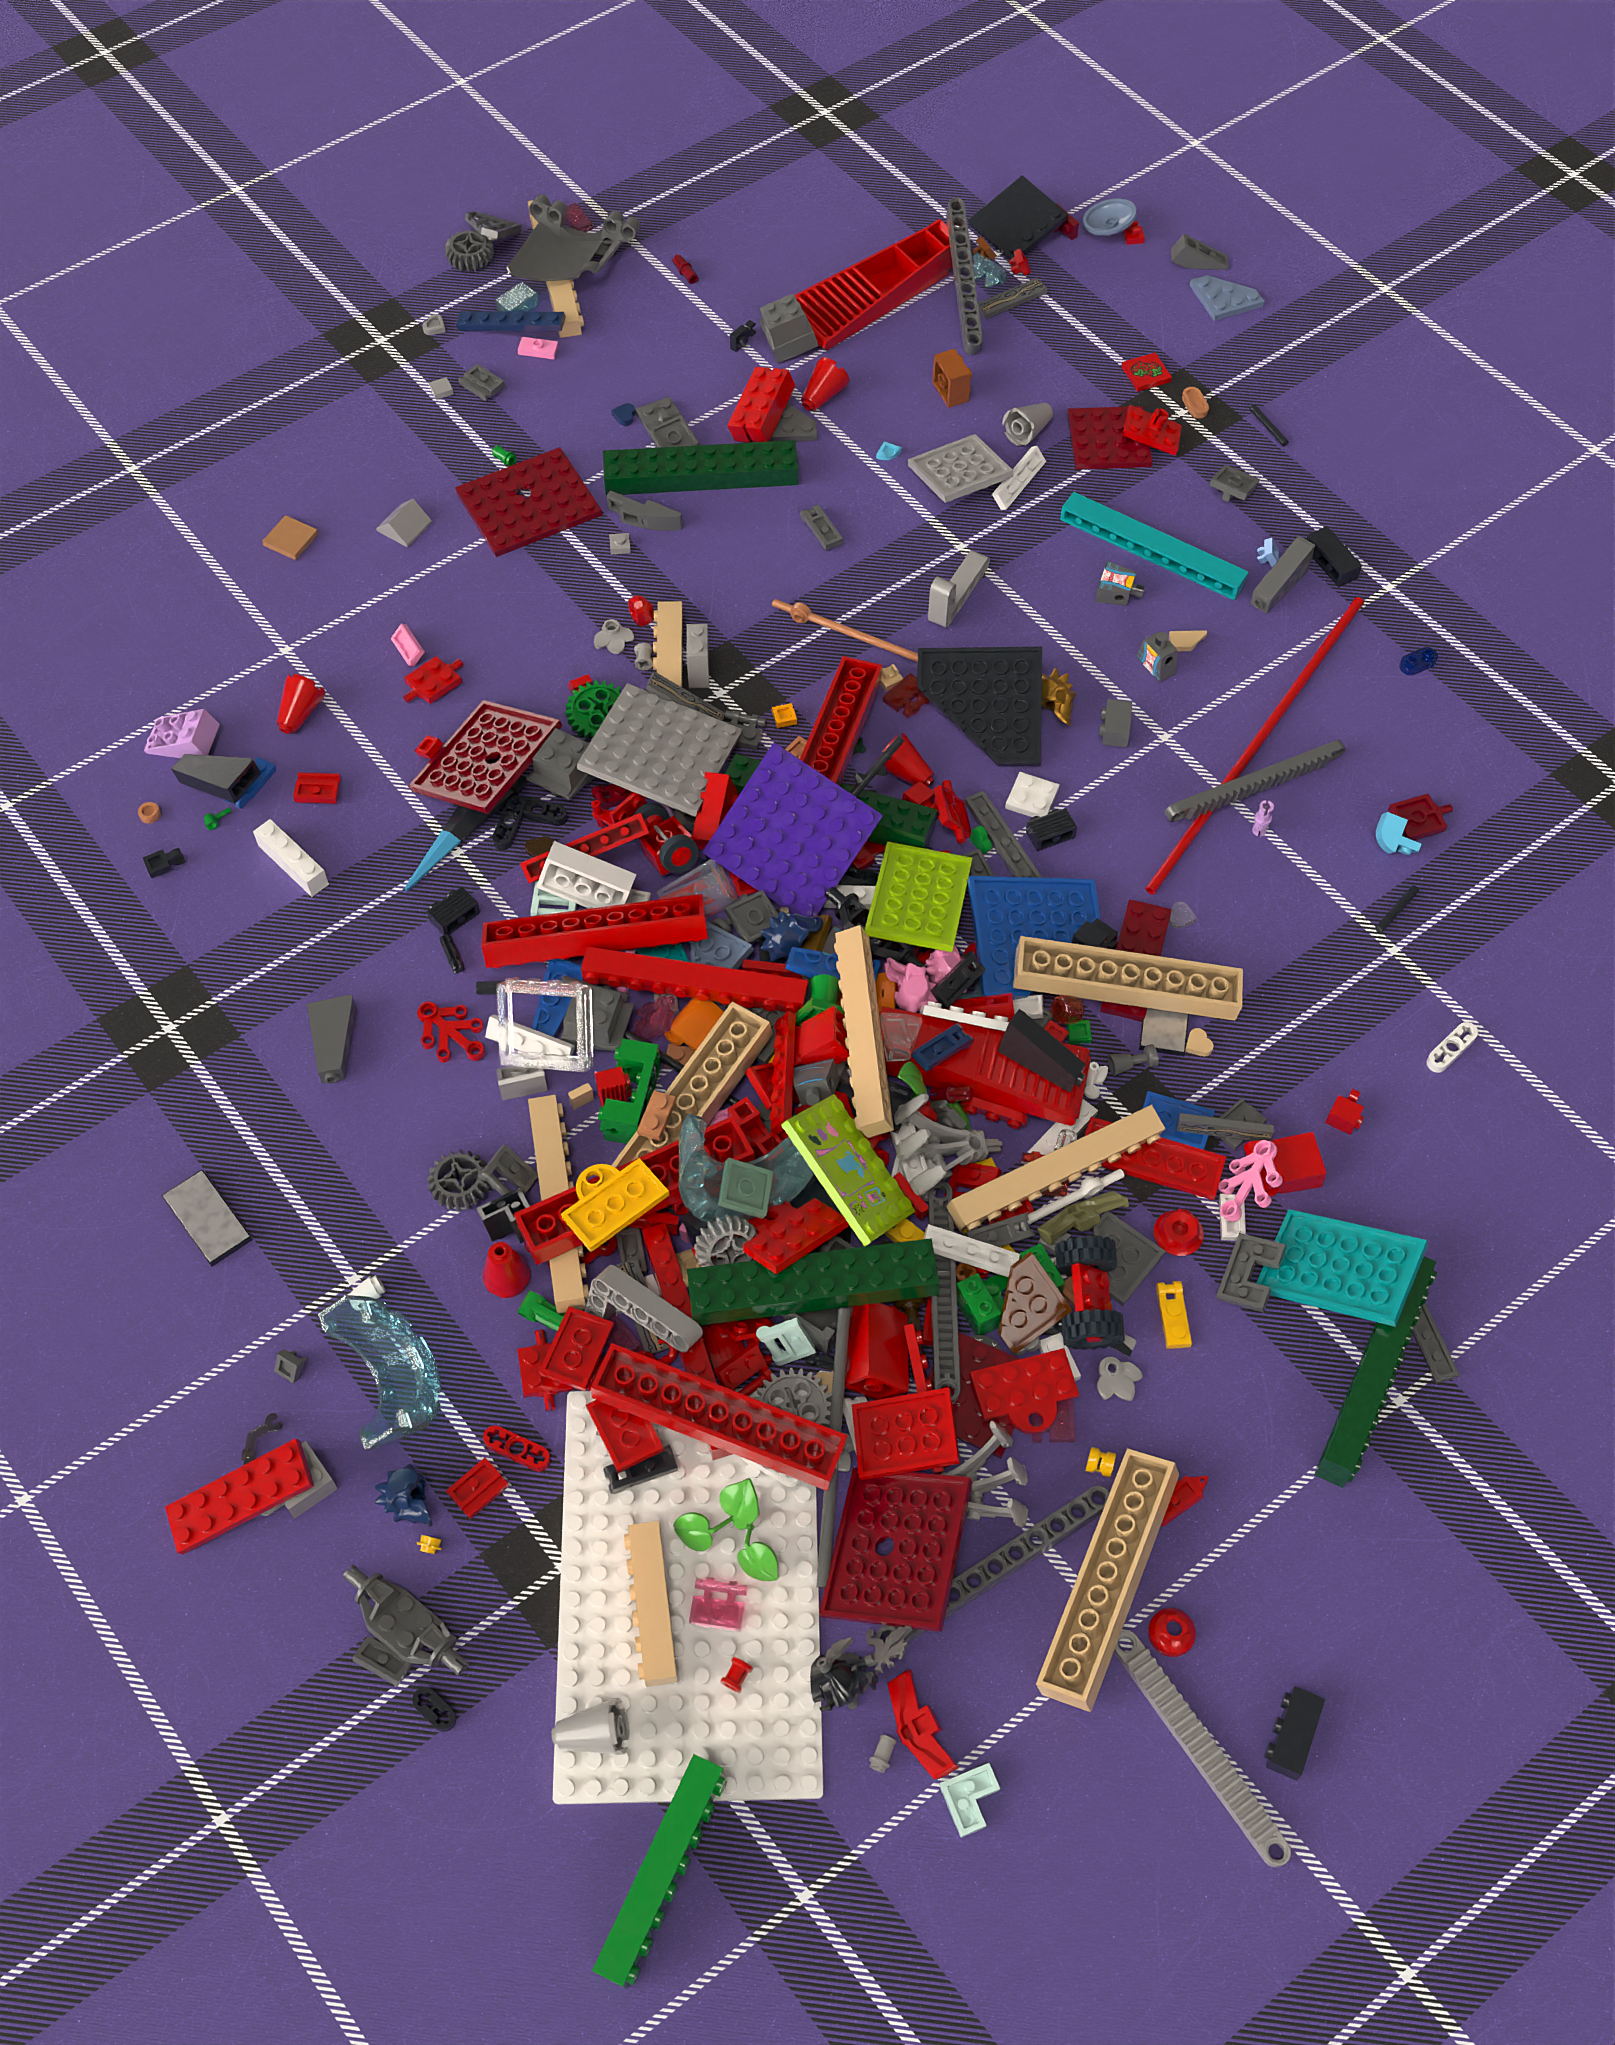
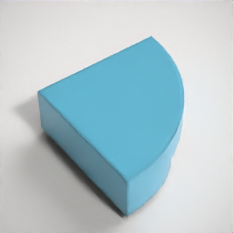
[876,441,902,460]

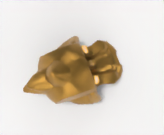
[1042,668,1077,726]

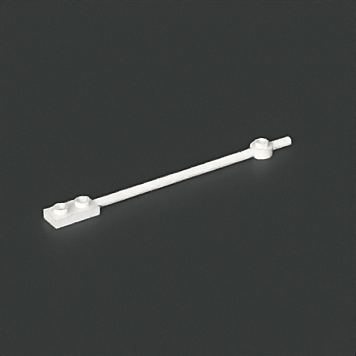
[955,1169,1124,1261]

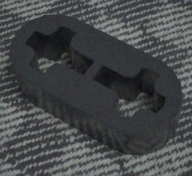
[412,1687,456,1732]

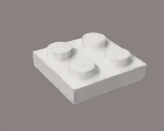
[1005,772,1060,817]

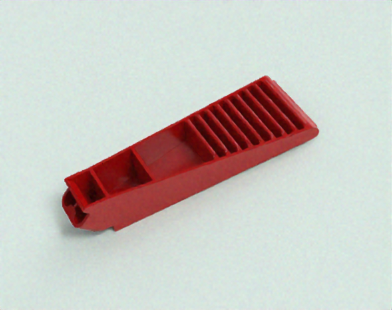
[794,219,962,350]
[847,1006,1091,1126]

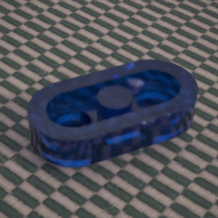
[1399,647,1438,675]

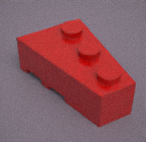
[692,772,739,850]

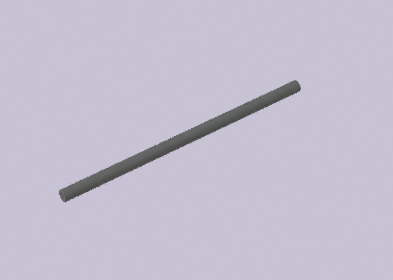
[816,1308,851,1589]

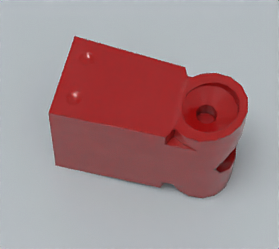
[794,1006,850,1067]
[1243,1132,1327,1200]

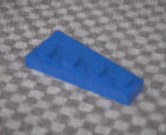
[785,947,880,981]
[531,959,587,1038]

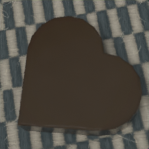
[525,836,553,857]

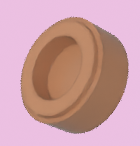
[138,802,161,824]

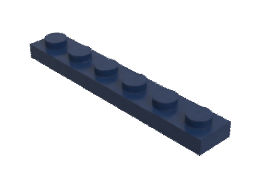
[456,311,566,331]

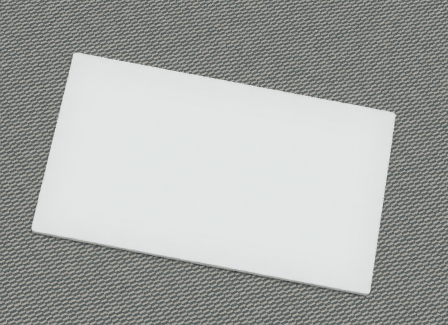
[553,1388,823,1804]

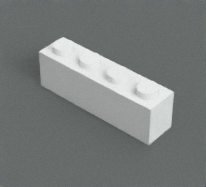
[253,819,329,897]

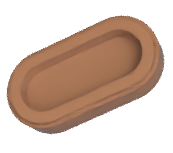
[1182,387,1209,418]

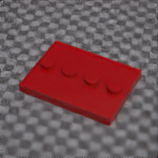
[851,1387,960,1480]

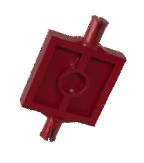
[1388,794,1453,841]

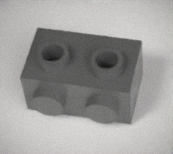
[1099,699,1132,748]

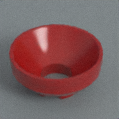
[1148,1608,1196,1657]

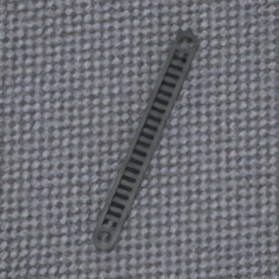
[1164,740,1346,822]
[928,1181,960,1404]

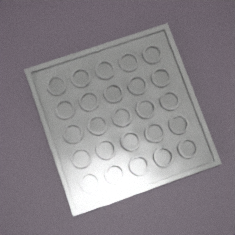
[577,683,742,817]

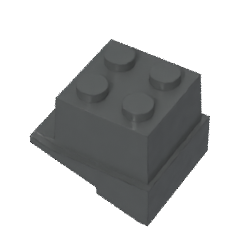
[759,294,818,364]
[526,728,595,800]
[561,982,634,1051]

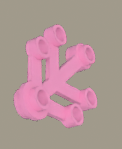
[1218,1140,1283,1222]

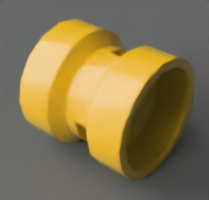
[1085,1447,1116,1478]

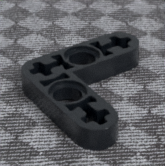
[492,795,567,850]

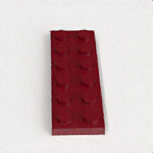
[1100,899,1172,1022]

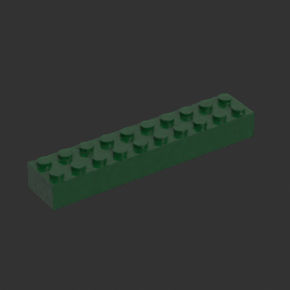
[603,440,798,496]
[725,754,937,849]
[687,1238,940,1326]
[1314,1256,1437,1488]

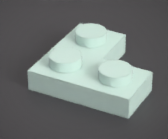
[939,1763,1000,1838]

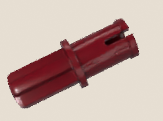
[672,254,699,284]
[930,1085,973,1104]

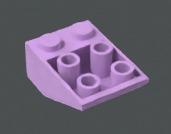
[144,709,220,758]

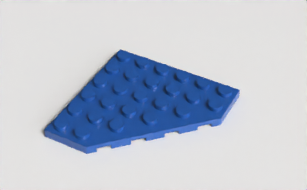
[967,876,1100,1000]

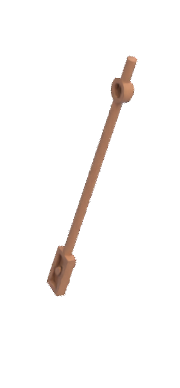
[772,599,918,662]

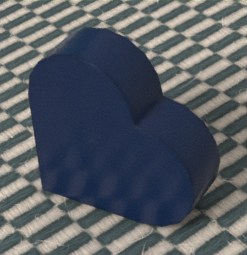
[611,403,635,426]

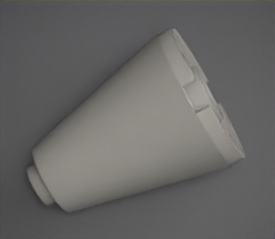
[1002,403,1053,446]
[551,1698,629,1755]

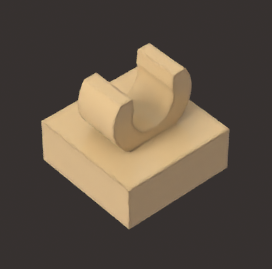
[880,664,903,692]

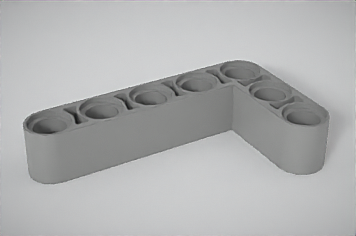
[928,550,990,628]
[585,1265,703,1352]

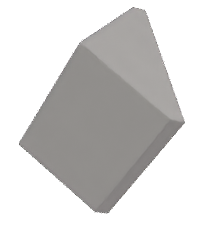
[376,499,432,547]
[496,1059,548,1101]

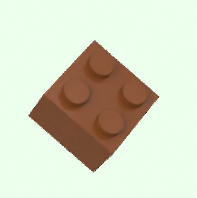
[932,348,972,408]

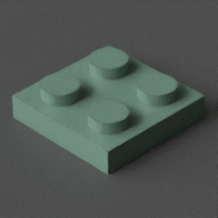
[718,1158,773,1219]

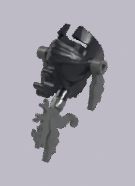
[810,1626,913,1712]

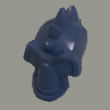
[761,911,823,962]
[374,1464,433,1527]

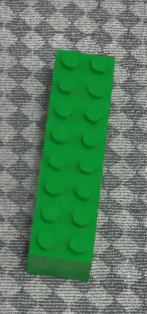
[592,1754,727,1989]

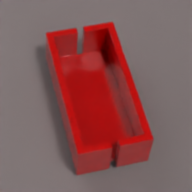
[727,367,795,442]

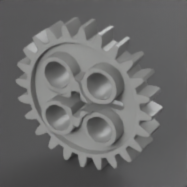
[754,1368,832,1428]

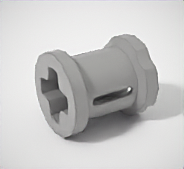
[634,643,653,670]

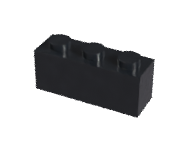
[1306,526,1362,588]
[1264,1686,1325,1781]

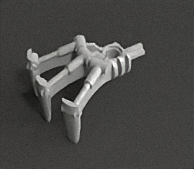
[894,1093,1002,1196]
[941,1421,1028,1528]

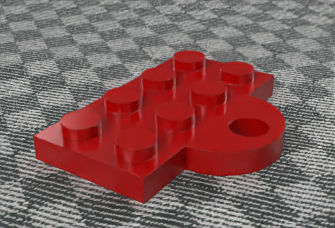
[743,1198,849,1274]
[969,1348,1079,1434]

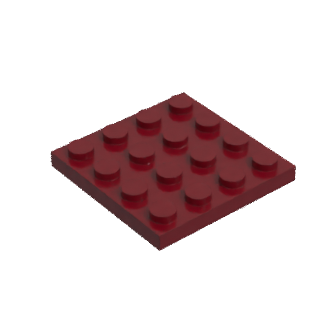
[1067,406,1152,470]
[928,1332,1019,1459]

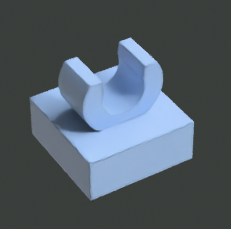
[1257,538,1279,567]

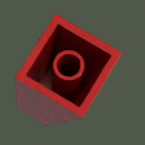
[845,1303,909,1400]

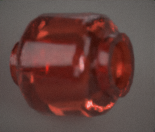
[1050,995,1084,1024]

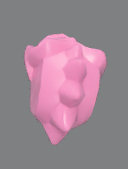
[925,944,967,993]
[885,958,938,1013]

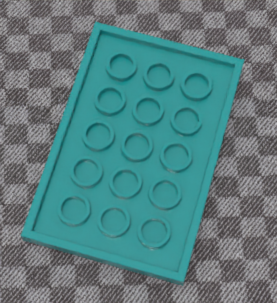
[1256,1209,1428,1327]

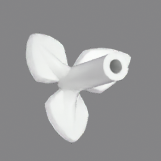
[1084,1062,1108,1099]

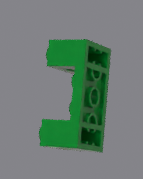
[598,1038,661,1144]
[956,1243,1065,1336]

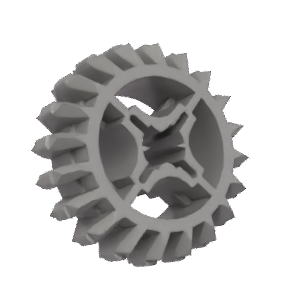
[694,1214,757,1267]

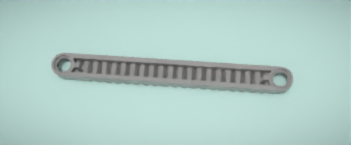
[1114,1630,1291,1868]

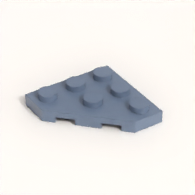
[1190,275,1264,321]
[689,922,754,969]

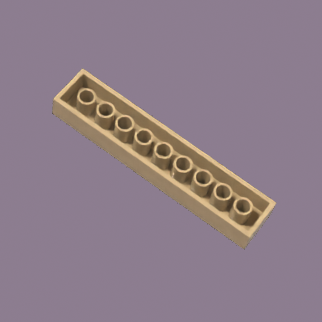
[1013,936,1243,1021]
[611,1002,773,1168]
[1036,1448,1179,1712]

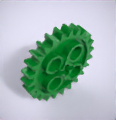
[566,680,621,740]

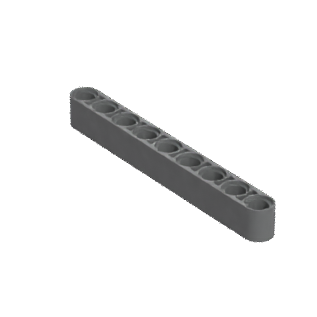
[946,197,983,355]

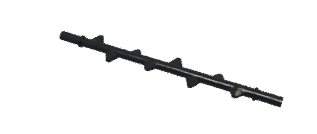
[768,736,904,900]

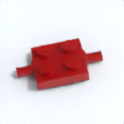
[403,656,463,704]
[934,780,971,844]
[517,1329,573,1411]

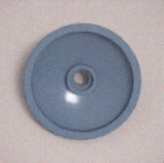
[1083,199,1137,236]

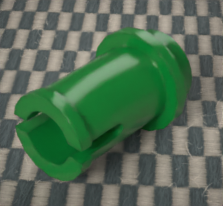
[492,445,517,466]

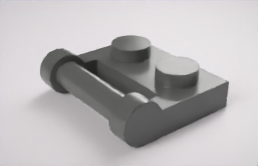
[478,1144,538,1196]

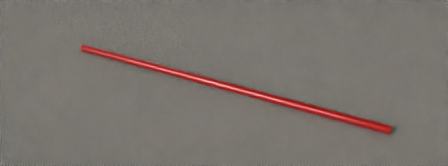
[1145,597,1364,895]

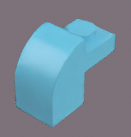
[1376,812,1421,855]

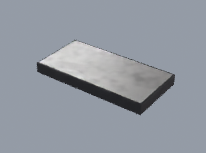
[1139,1008,1189,1057]
[161,1170,253,1267]

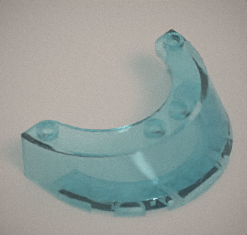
[679,1114,814,1224]
[318,1295,441,1450]

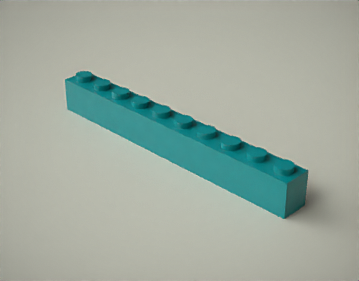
[1060,492,1249,601]

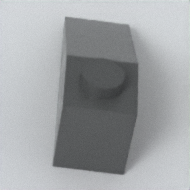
[1171,234,1229,270]

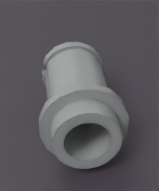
[869,1735,896,1773]

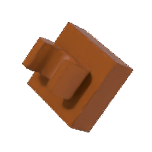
[972,236,997,262]

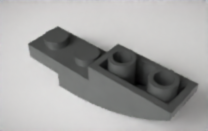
[607,491,683,531]

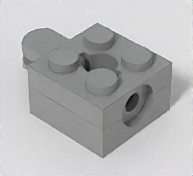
[260,1441,338,1519]

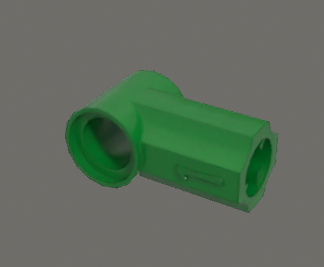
[517,1291,566,1332]

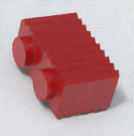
[594,1066,632,1107]

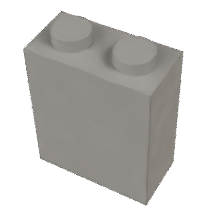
[687,624,709,688]

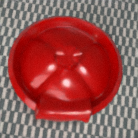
[1153,1207,1204,1256]

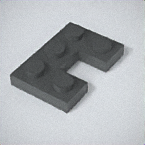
[1216,1233,1287,1313]

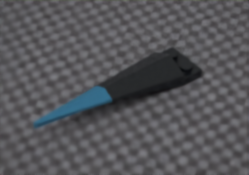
[405,760,528,892]

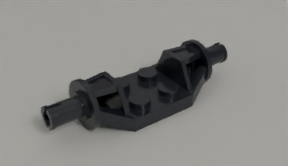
[825,887,928,973]

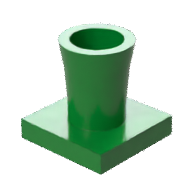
[795,974,845,1026]

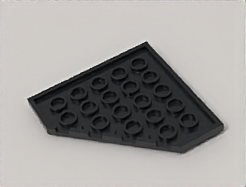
[917,646,1043,766]

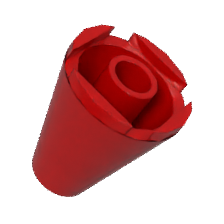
[801,357,850,411]
[276,674,326,734]
[877,733,935,787]
[482,1242,531,1298]

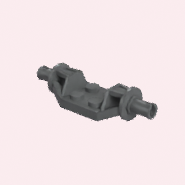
[343,1564,469,1676]

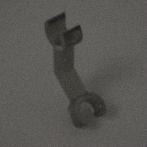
[241,1413,283,1465]

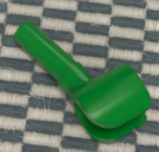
[204,807,231,830]

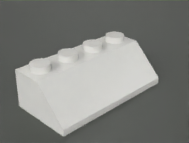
[536,841,636,908]

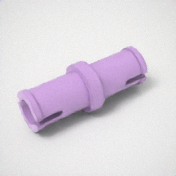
[1252,800,1274,836]

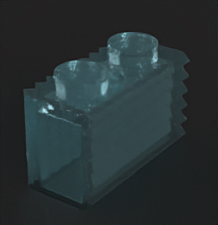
[496,282,539,312]

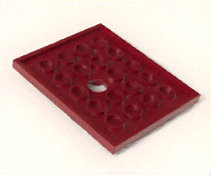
[455,447,602,557]
[408,700,562,814]
[819,1467,973,1632]

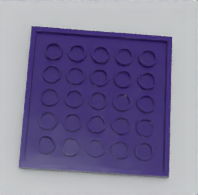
[702,742,884,917]

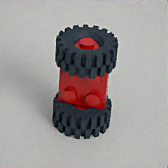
[1055,1236,1125,1350]

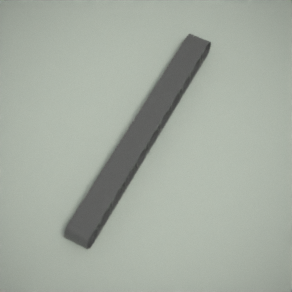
[876,1486,1110,1644]

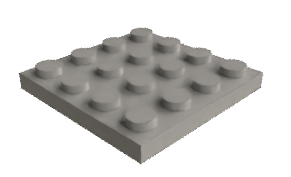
[908,434,1013,503]

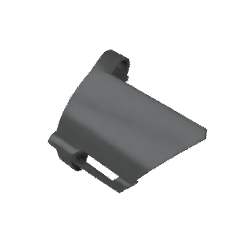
[506,194,641,281]

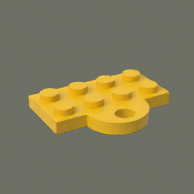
[561,1158,669,1252]

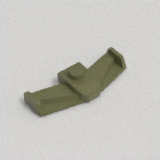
[1037,1190,1129,1245]

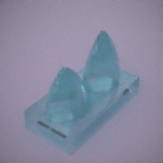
[972,252,1008,287]

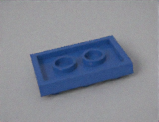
[1143,1091,1215,1150]

